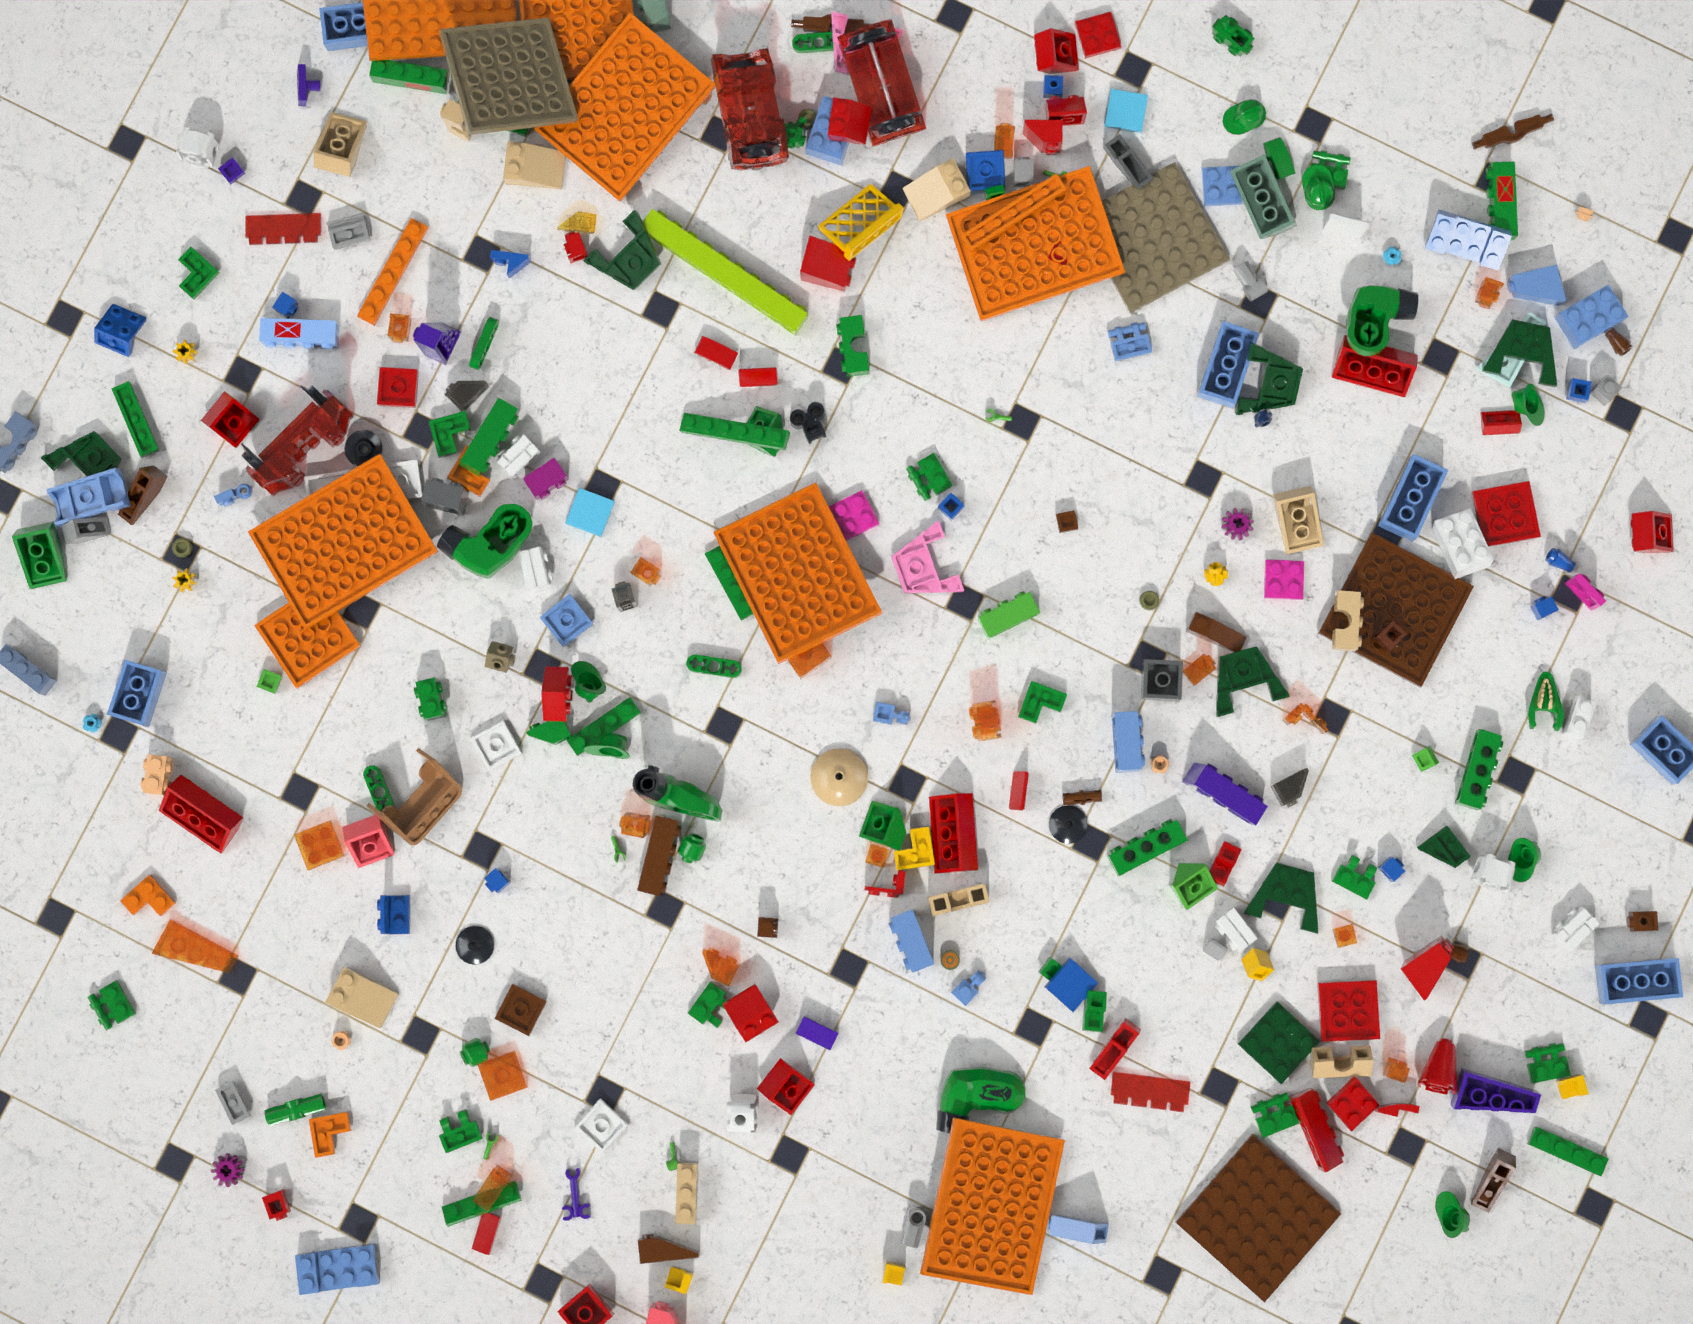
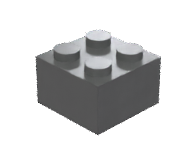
[421,478,469,516]
[1141,659,1183,702]

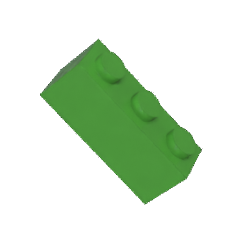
[978,591,1040,639]

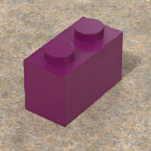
[522,458,568,500]

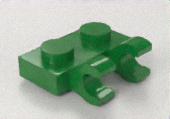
[1332,855,1377,900]
[688,982,727,1028]
[439,1109,483,1153]

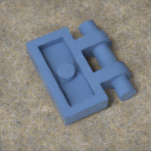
[1107,322,1152,362]

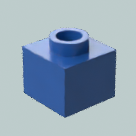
[1043,75,1063,99]
[272,292,299,319]
[1566,378,1592,403]
[937,493,965,521]
[1531,596,1559,621]
[1378,857,1405,882]
[484,868,510,893]

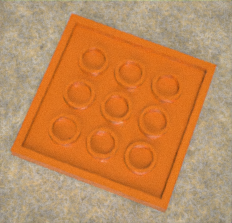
[254,602,361,689]

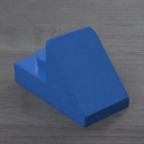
[490,250,531,278]

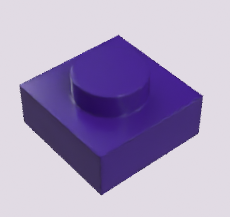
[218,157,246,185]

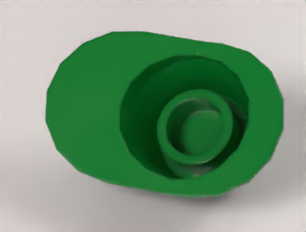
[1222,99,1266,135]
[1302,165,1335,210]
[1511,383,1545,426]
[571,661,606,703]
[584,733,630,759]
[1508,838,1541,883]
[1435,1191,1470,1238]

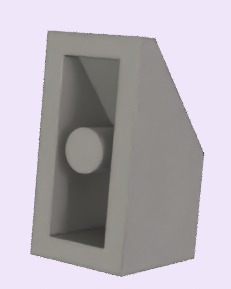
[61,516,111,545]

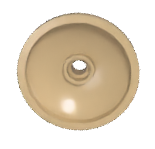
[810,748,868,806]

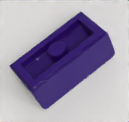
[795,1016,839,1050]

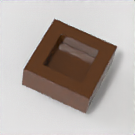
[1055,510,1078,534]

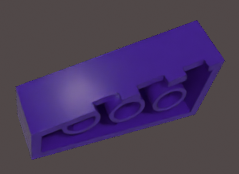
[413,322,462,365]
[1182,763,1268,826]
[1450,1068,1541,1113]

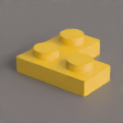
[894,827,935,871]

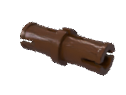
[1062,789,1102,805]

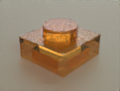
[865,844,889,868]
[1332,924,1357,948]

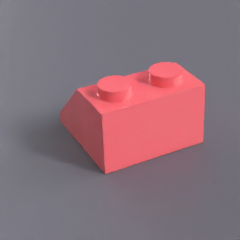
[342,815,395,868]
[646,1301,681,1324]

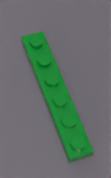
[679,413,790,450]

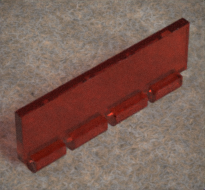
[245,213,321,245]
[1110,1072,1190,1112]

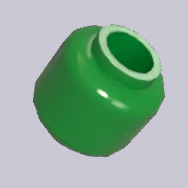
[678,833,706,863]
[460,1038,490,1067]

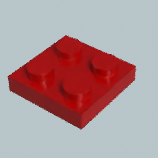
[1075,12,1121,59]
[377,367,419,408]
[1326,1076,1380,1132]

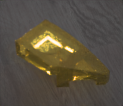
[557,212,597,234]

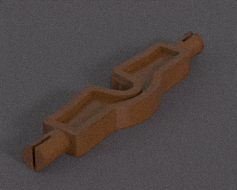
[791,14,876,35]
[1472,114,1554,150]

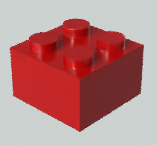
[541,666,573,722]
[557,1283,615,1324]

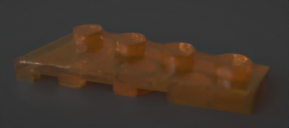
[151,919,239,973]

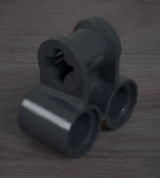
[790,402,827,444]

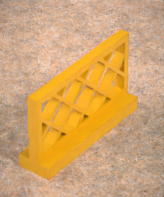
[818,183,904,261]

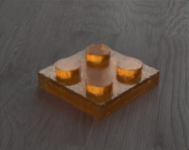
[294,820,345,871]
[478,1051,528,1101]

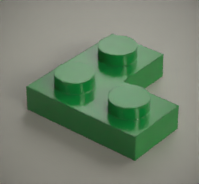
[178,246,220,300]
[429,411,471,458]
[1018,681,1067,724]

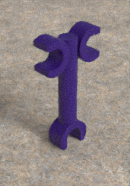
[562,1168,591,1221]

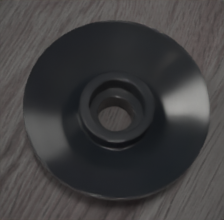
[344,430,383,467]
[1049,805,1087,844]
[455,926,494,965]

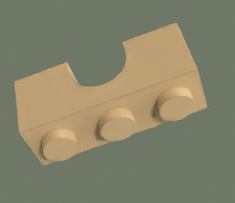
[440,99,472,142]
[1332,590,1364,652]
[928,883,989,916]
[1310,1045,1374,1078]
[675,1162,698,1224]

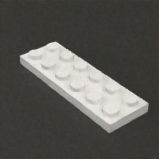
[304,460,423,500]

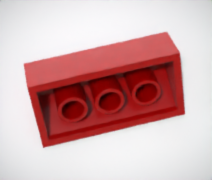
[1332,335,1418,398]
[159,775,244,854]
[929,793,978,874]
[1289,1088,1344,1173]

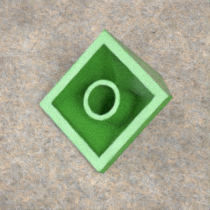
[1169,863,1218,910]

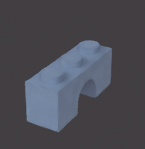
[0,411,39,473]
[0,644,57,696]

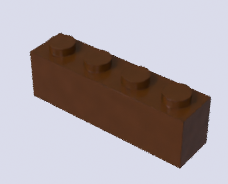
[637,816,682,897]

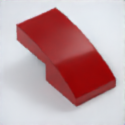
[694,336,738,370]
[1209,841,1242,887]
[1375,1103,1420,1117]

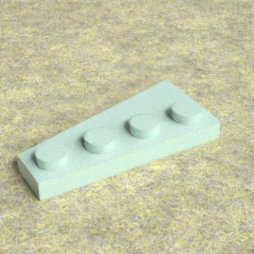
[1476,312,1547,388]

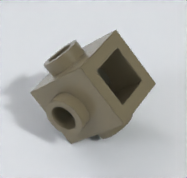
[485,641,516,673]

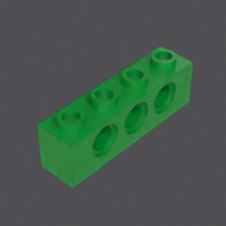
[1455,729,1503,810]
[1107,819,1188,876]

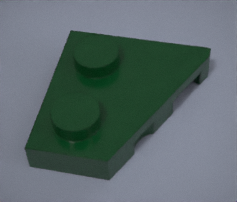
[1417,825,1471,868]

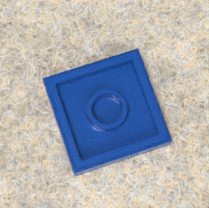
[965,150,1005,191]
[1044,957,1098,1012]

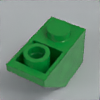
[526,721,572,745]

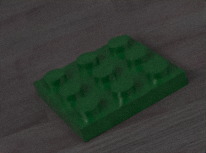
[1237,1001,1321,1084]

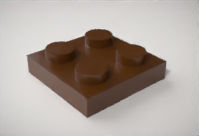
[494,984,547,1036]

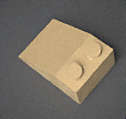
[314,112,367,177]
[503,141,566,190]
[903,158,971,222]
[1272,486,1324,554]
[326,967,398,1028]

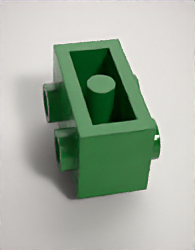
[414,677,447,721]

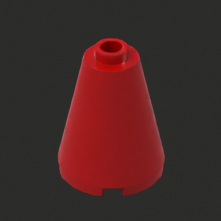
[1417,1038,1457,1095]

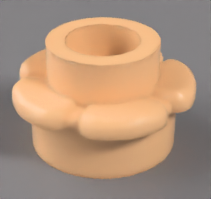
[1575,207,1594,222]
[1150,755,1169,774]
[331,1031,351,1050]

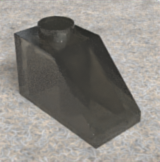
[444,380,489,412]
[611,581,638,612]
[1270,768,1309,808]

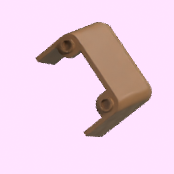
[366,748,462,845]

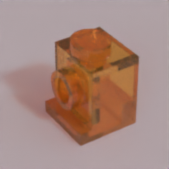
[1475,277,1504,309]
[387,313,412,343]
[630,557,661,587]
[619,812,651,838]
[1382,1057,1410,1083]

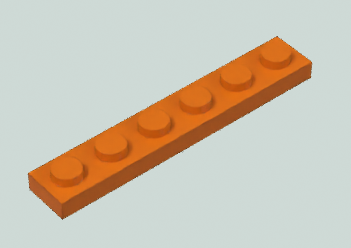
[960,173,1067,252]
[357,218,429,326]

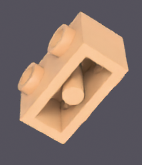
[141,754,173,796]

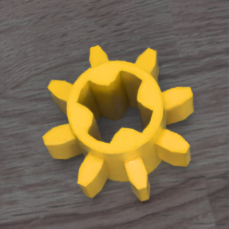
[173,340,198,365]
[1204,562,1228,586]
[172,569,197,593]

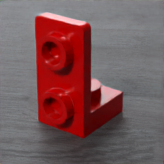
[865,870,906,898]

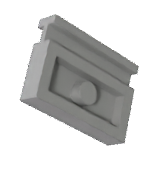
[326,212,371,250]

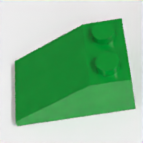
[12,521,67,589]

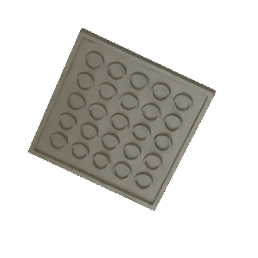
[439,18,578,135]
[1102,162,1230,314]

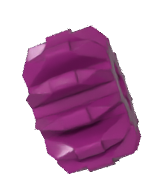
[1221,508,1254,541]
[211,1153,245,1187]

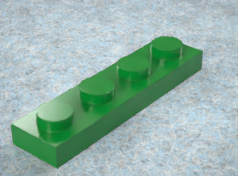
[111,381,160,458]
[705,546,753,621]
[567,697,641,756]
[1527,1126,1609,1177]
[442,1181,522,1227]

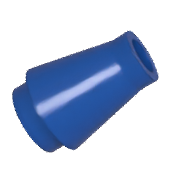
[1545,548,1576,573]

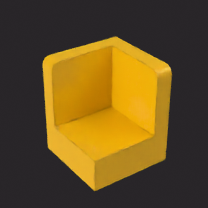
[1241,948,1274,981]
[1556,1074,1589,1099]
[882,1261,906,1286]
[664,1267,693,1294]

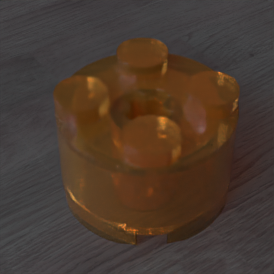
[969,700,1002,742]

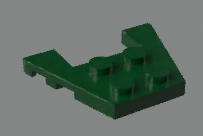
[583,210,661,290]
[1482,319,1557,388]
[1234,342,1303,415]
[41,431,122,476]
[1216,646,1290,717]
[1243,862,1318,934]

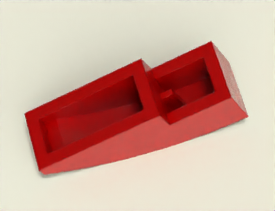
[1089,1018,1141,1080]

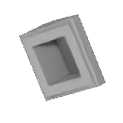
[1203,938,1228,960]

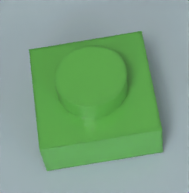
[256,669,283,694]
[1412,746,1439,772]

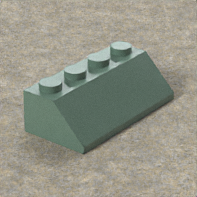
[638,0,671,33]
[1230,154,1298,240]

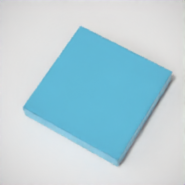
[1104,89,1148,133]
[565,488,615,537]

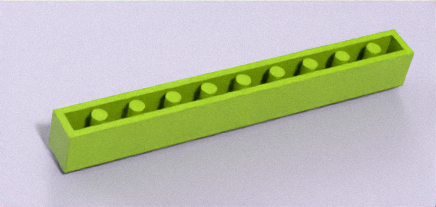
[643,209,808,336]

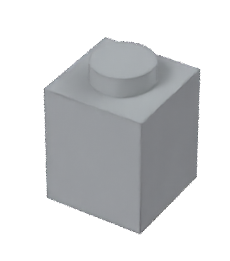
[1013,157,1034,187]
[1590,375,1622,406]

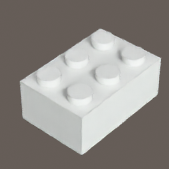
[1432,508,1494,579]

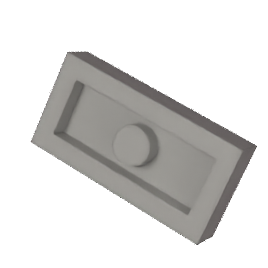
[215,1081,251,1125]

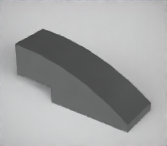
[1103,134,1153,190]

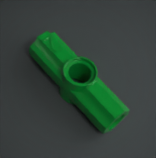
[264,1093,326,1126]

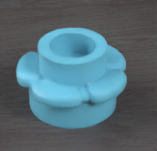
[1383,247,1402,265]
[83,714,102,733]

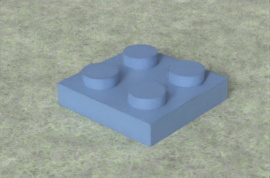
[1202,166,1242,206]
[540,594,594,648]

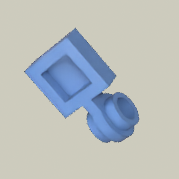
[214,484,252,507]
[873,702,911,725]
[951,970,986,1006]

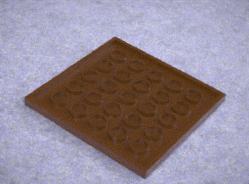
[1318,532,1474,688]
[1175,1134,1342,1303]

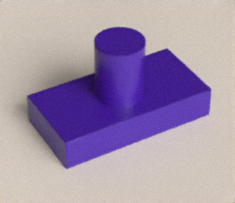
[297,64,320,106]

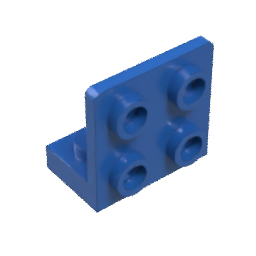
[94,304,146,357]
[377,895,410,934]

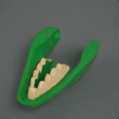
[1528,672,1564,731]

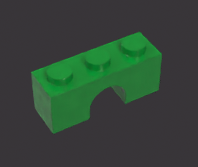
[836,315,869,377]

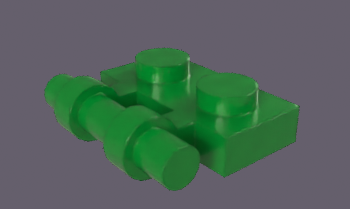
[1310,150,1351,190]
[906,453,953,501]
[87,980,136,1031]
[1525,1043,1571,1084]
[1250,1092,1299,1138]

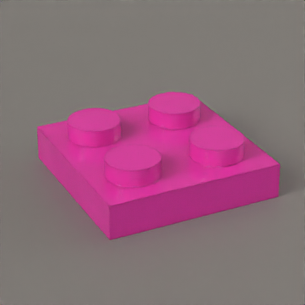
[829,490,879,541]
[1264,559,1304,600]
[1565,573,1606,611]

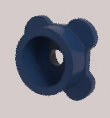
[1254,410,1273,427]

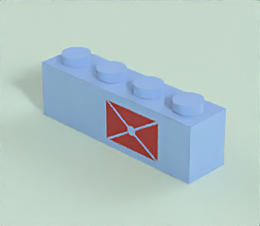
[259,318,340,350]

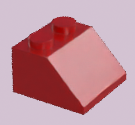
[1034,28,1079,74]
[1045,95,1087,126]
[827,97,871,145]
[1023,120,1063,155]
[200,391,260,448]
[1631,511,1674,553]
[722,984,779,1043]
[757,1058,815,1115]

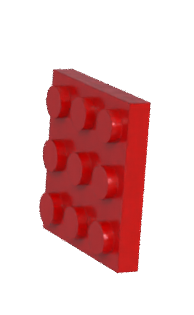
[1472,481,1541,547]
[1317,980,1381,1042]

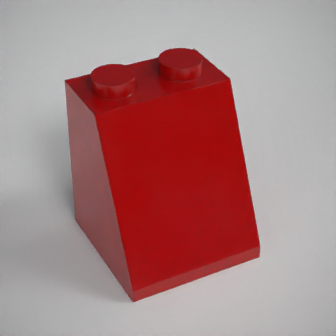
[800,235,857,292]
[1401,935,1454,1001]

